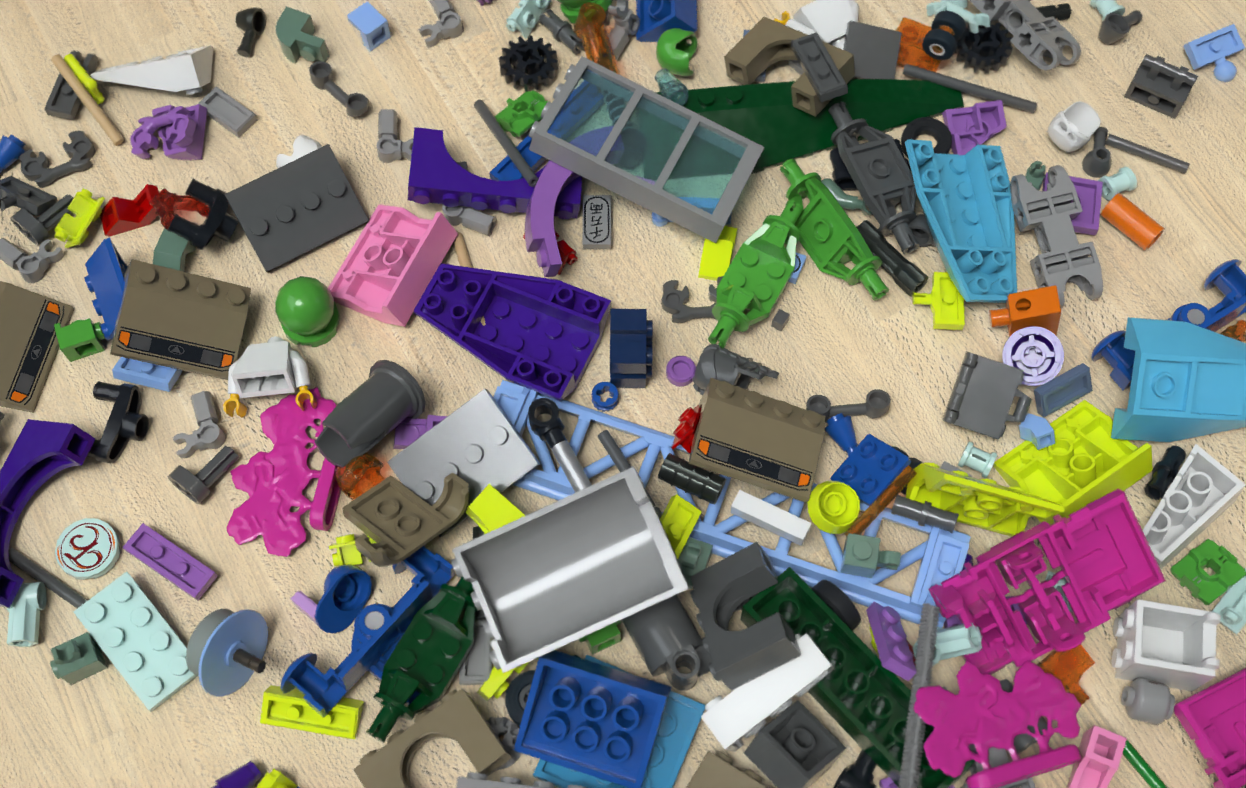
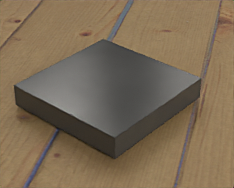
[843,21,902,79]

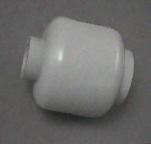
[1121,678,1175,725]

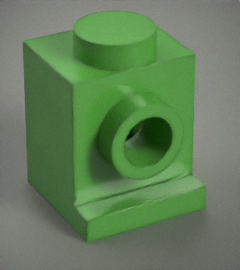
[54,318,105,362]

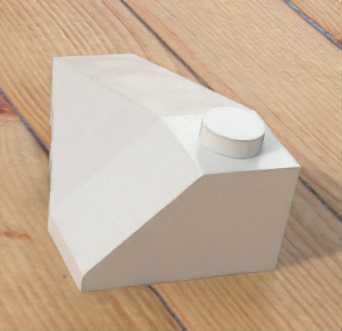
[91,45,213,95]

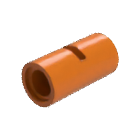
[1100,193,1165,251]

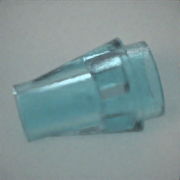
[655,69,688,106]

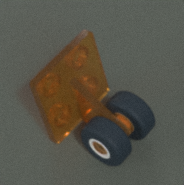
[896,11,966,72]

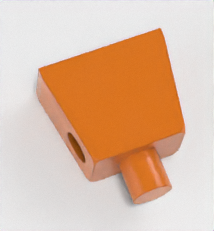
[989,285,1061,337]

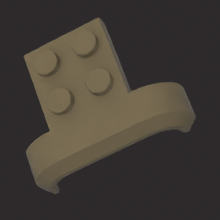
[342,472,469,567]

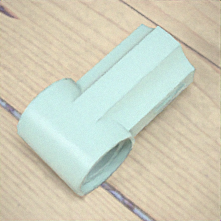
[6,582,47,647]
[913,622,982,666]

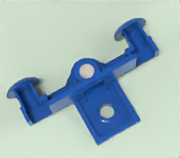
[1091,259,1246,391]
[280,545,455,718]

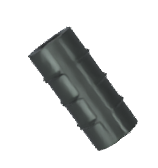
[658,453,726,504]

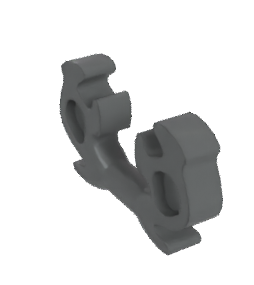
[19,131,95,188]
[661,276,723,323]

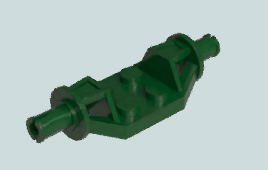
[366,577,478,743]

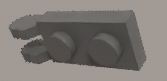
[45,50,98,120]

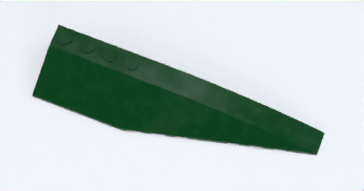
[636,79,964,182]

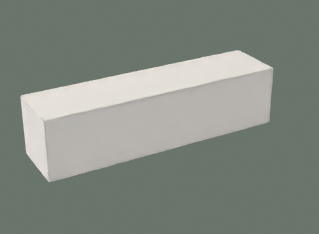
[730,490,811,546]

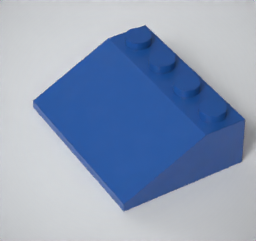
[514,650,671,788]

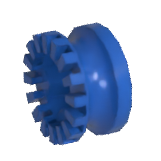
[592,382,618,412]

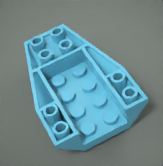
[905,139,1017,303]
[1111,317,1246,442]

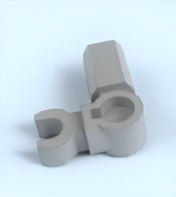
[419,0,464,48]
[600,0,640,61]
[377,109,413,163]
[442,205,496,236]
[0,238,64,283]
[173,391,226,458]

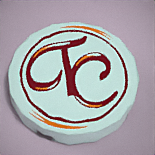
[55,518,120,580]

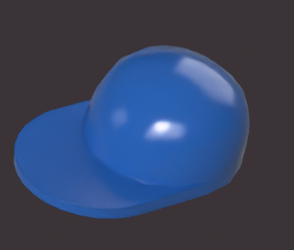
[315,564,372,633]

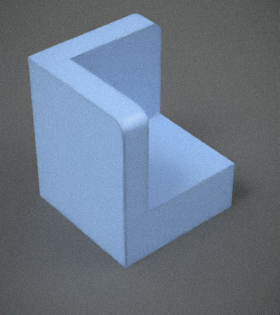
[347,1,391,52]

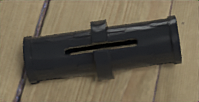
[1144,445,1186,500]

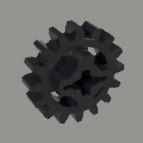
[954,21,1013,73]
[499,35,558,92]

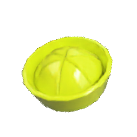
[807,481,860,534]

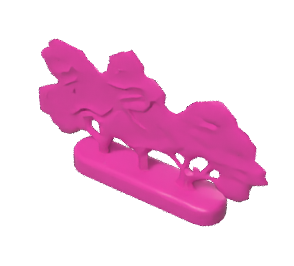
[227,387,348,557]
[914,660,1082,788]

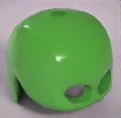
[656,28,697,77]

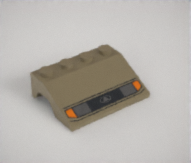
[110,259,251,380]
[0,281,74,413]
[689,378,826,503]

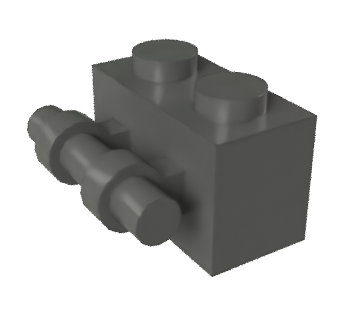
[1124,54,1198,119]

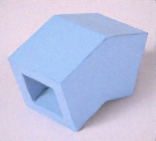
[1019,413,1055,450]

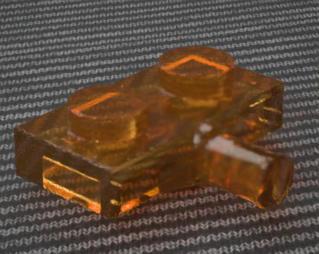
[1037,644,1095,704]

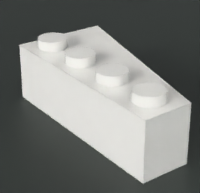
[1142,444,1246,569]
[700,633,835,752]

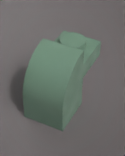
[276,6,329,64]

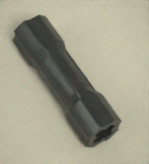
[856,220,929,296]

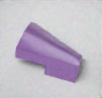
[942,100,1007,155]
[152,104,207,160]

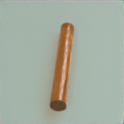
[844,465,917,537]

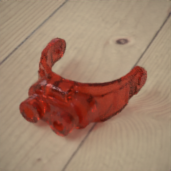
[149,188,210,237]

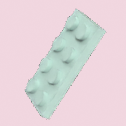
[73,571,198,712]

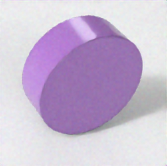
[666,356,696,387]

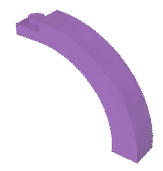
[525,127,624,277]

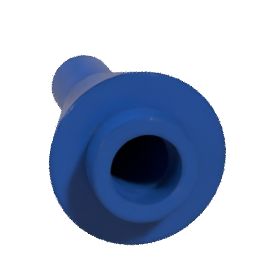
[0,134,26,172]
[825,413,858,456]

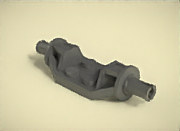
[828,102,920,254]

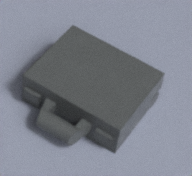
[942,351,1032,440]

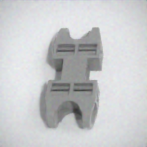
[970,0,1081,70]
[1010,165,1103,308]

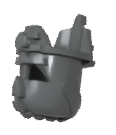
[693,344,779,396]

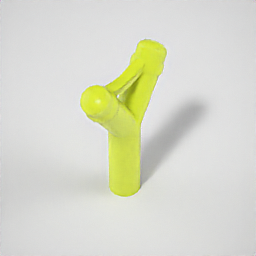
[64,54,105,104]

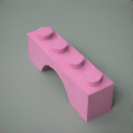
[1067,725,1127,788]

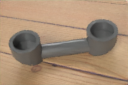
[309,61,368,117]
[806,389,891,422]

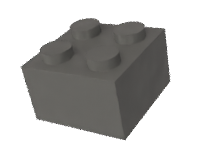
[744,701,846,788]

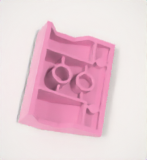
[328,205,458,327]

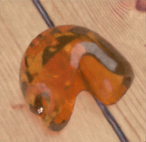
[335,452,385,501]

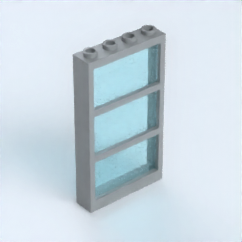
[528,56,764,243]

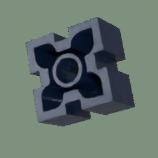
[610,309,653,388]

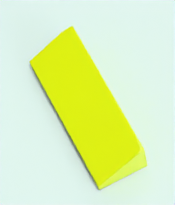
[260,685,364,740]

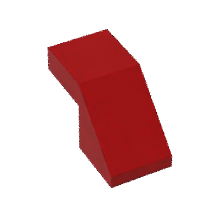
[100,184,163,236]

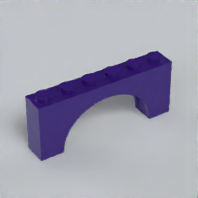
[408,127,582,219]
[0,419,95,608]

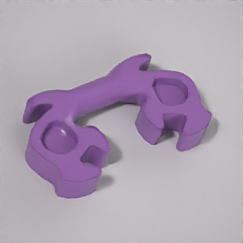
[130,106,196,159]

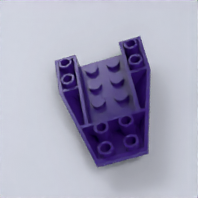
[414,263,611,401]

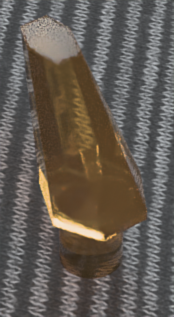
[1220,320,1246,342]

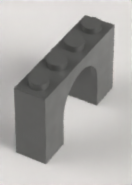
[690,542,801,691]

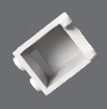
[1111,599,1221,692]

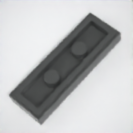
[791,32,848,102]

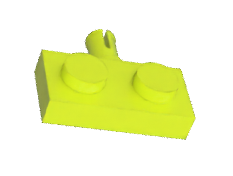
[912,272,965,330]

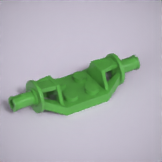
[780,159,889,301]
[708,200,804,348]

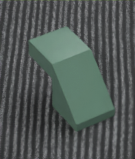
[153,218,198,272]

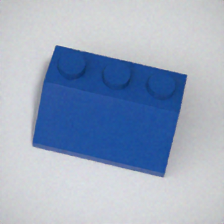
[636,0,697,42]
[84,237,128,341]

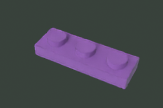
[122,523,218,601]
[866,602,917,682]

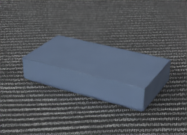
[1034,363,1093,417]

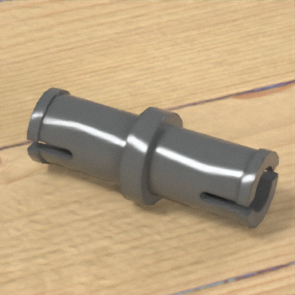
[539,9,586,54]
[891,494,959,533]

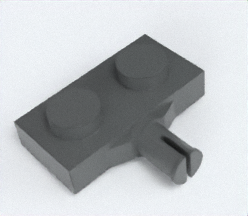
[0,176,57,216]

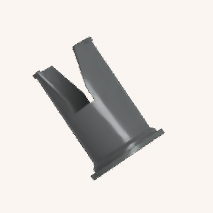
[314,360,426,468]

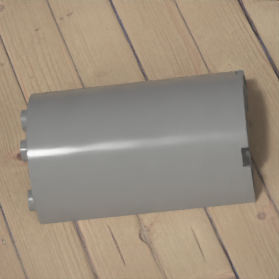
[451,466,689,673]

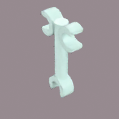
[926,0,990,33]

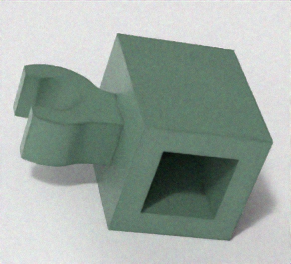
[840,533,901,578]
[678,537,713,589]
[50,632,108,685]

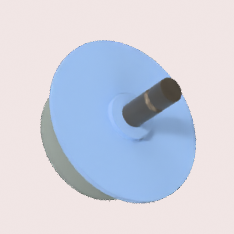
[186,609,268,697]

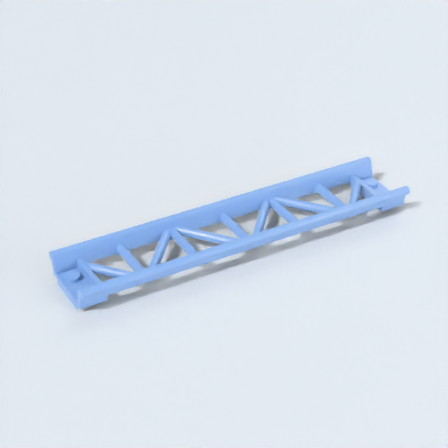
[493,380,971,628]

